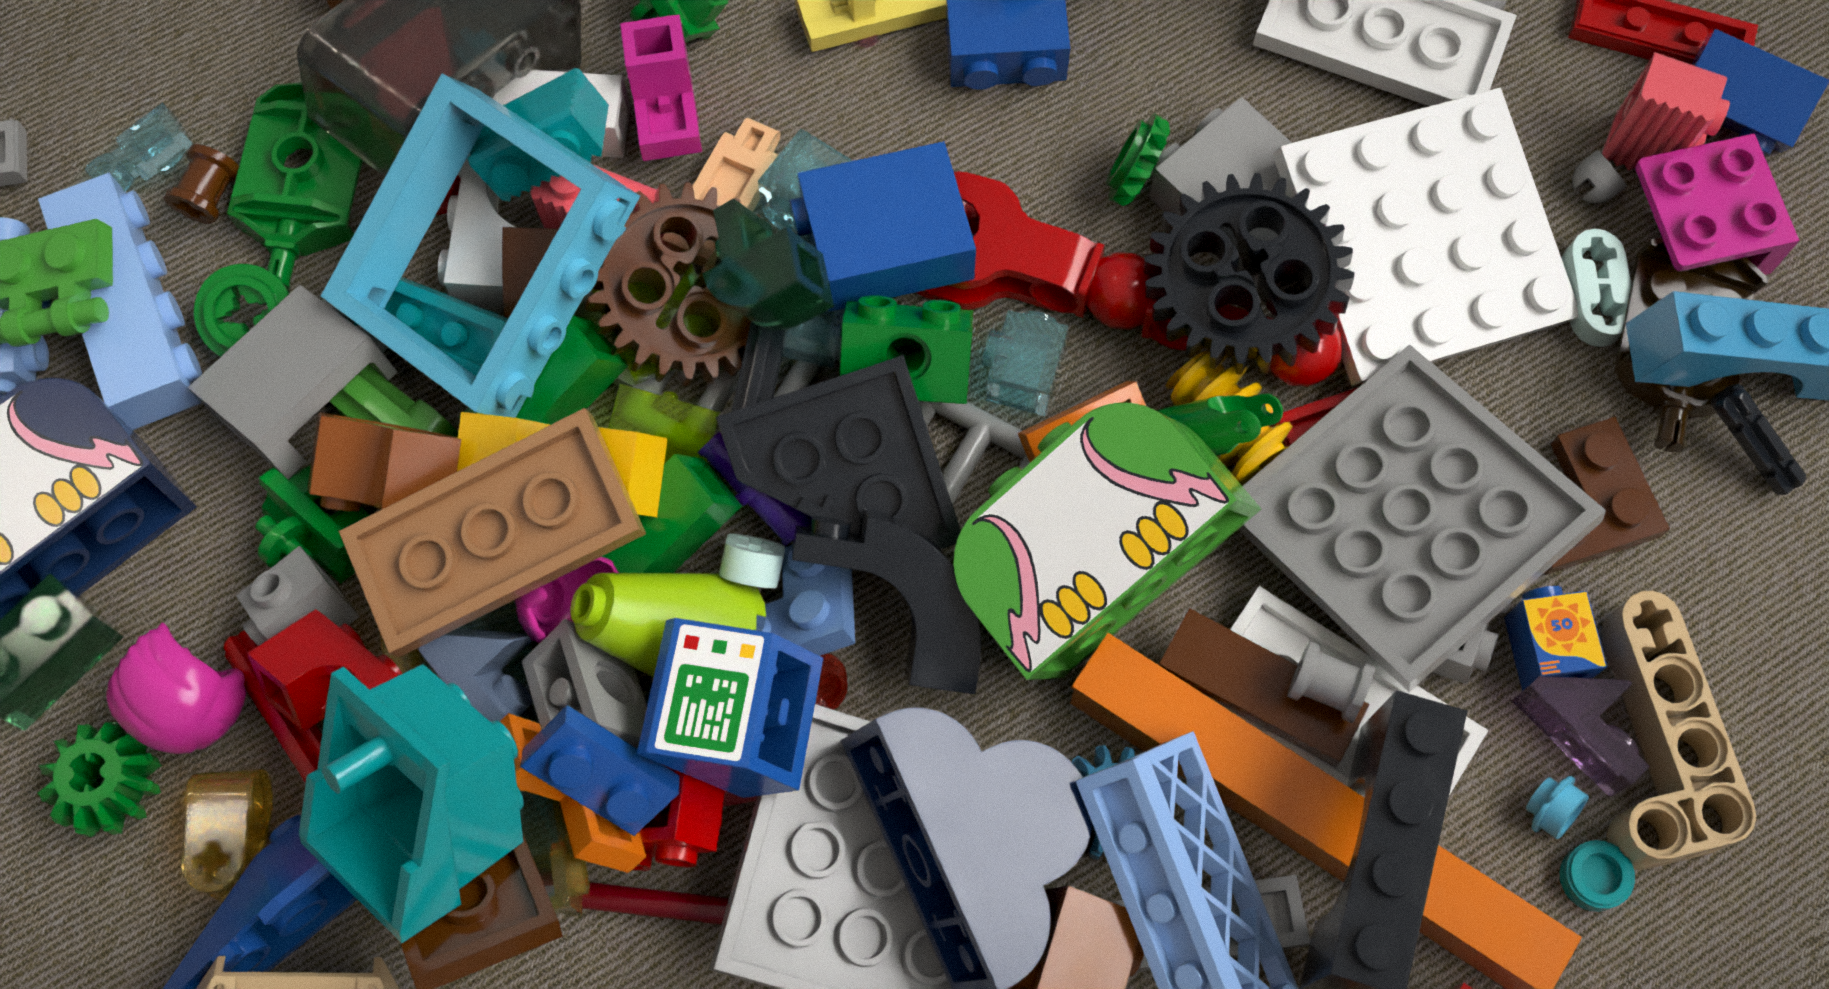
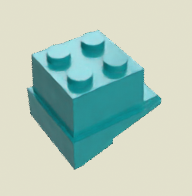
[299,664,524,943]

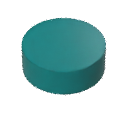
[1559,840,1635,912]

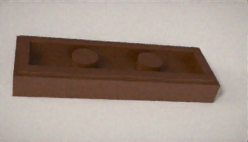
[1159,608,1370,767]

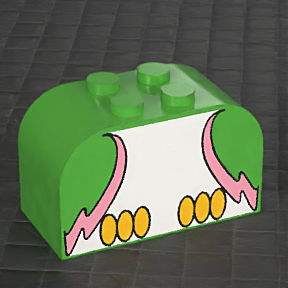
[954,403,1261,680]

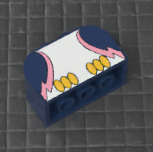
[0,378,197,655]

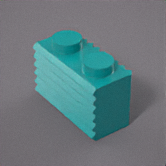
[467,68,609,202]

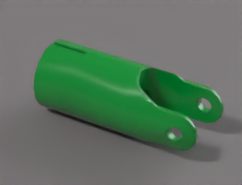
[1156,393,1283,456]

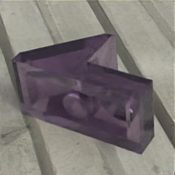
[1512,676,1650,797]

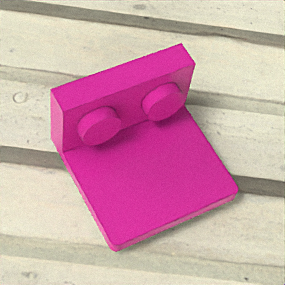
[1635,133,1800,275]

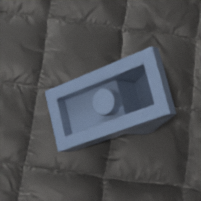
[417,628,539,723]

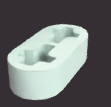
[1561,229,1631,347]
[719,534,785,588]

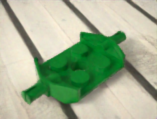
[227,49,379,291]

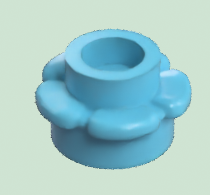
[1526,776,1589,839]

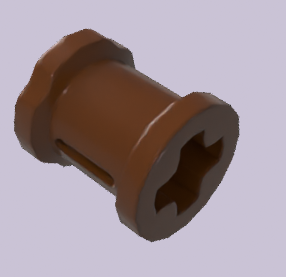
[163,144,239,224]

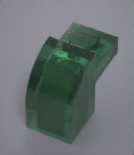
[702,198,834,330]

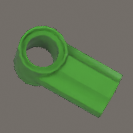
[329,365,458,438]

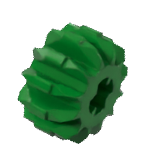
[37,722,162,837]

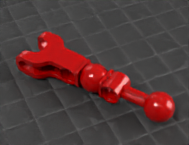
[916,171,1343,387]

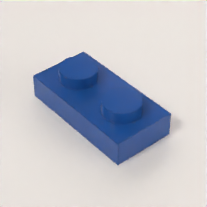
[520,705,680,836]

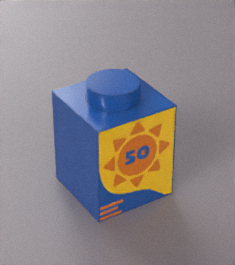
[1504,586,1607,692]

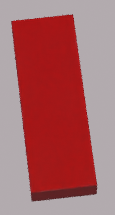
[1568,0,1758,64]

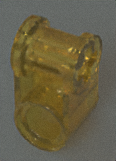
[181,769,273,903]

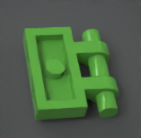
[0,219,113,347]

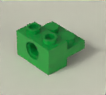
[840,295,973,404]

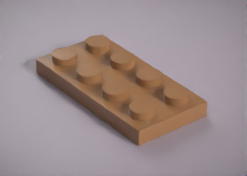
[339,408,646,657]

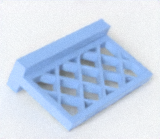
[1076,731,1299,989]

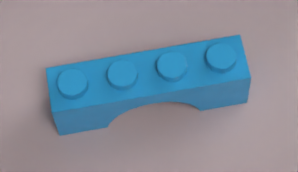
[1626,291,1829,401]

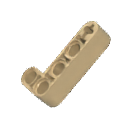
[1601,591,1756,870]

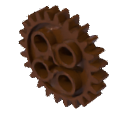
[585,182,776,387]

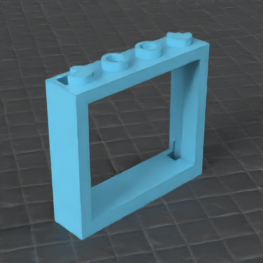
[321,73,641,418]

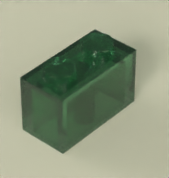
[0,573,124,731]

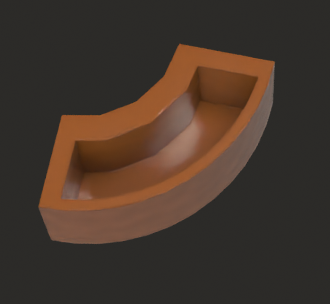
[307,412,461,512]

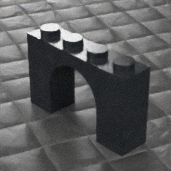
[1299,690,1468,989]

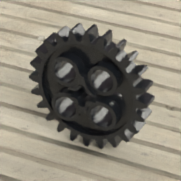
[1144,173,1355,375]

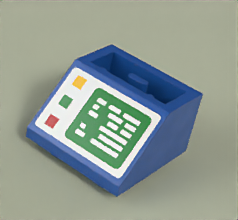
[637,618,823,798]

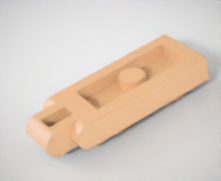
[662,118,781,272]

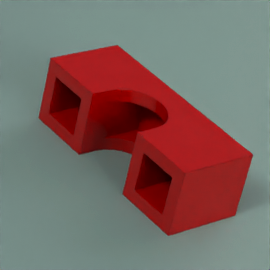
[247,609,402,732]

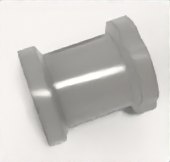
[1287,640,1375,723]

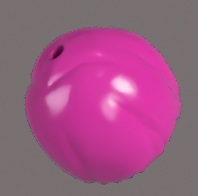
[106,622,246,754]

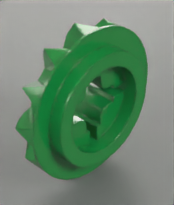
[1106,113,1170,206]
[194,264,290,356]

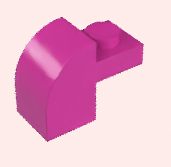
[620,14,702,161]

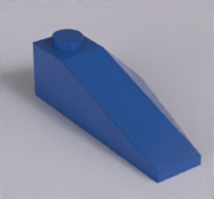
[163,814,357,989]

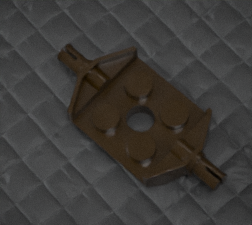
[1614,238,1769,452]

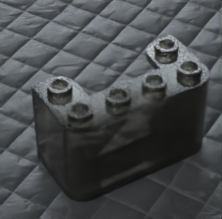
[297,0,582,177]

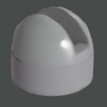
[1572,150,1627,204]

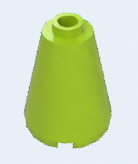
[570,573,766,678]

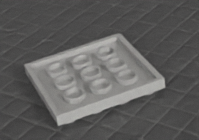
[1238,344,1606,692]
[709,704,952,989]

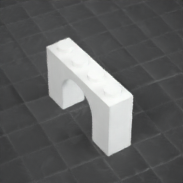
[438,67,631,318]

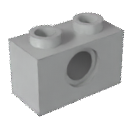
[522,619,647,749]

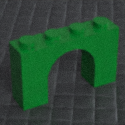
[458,316,742,573]

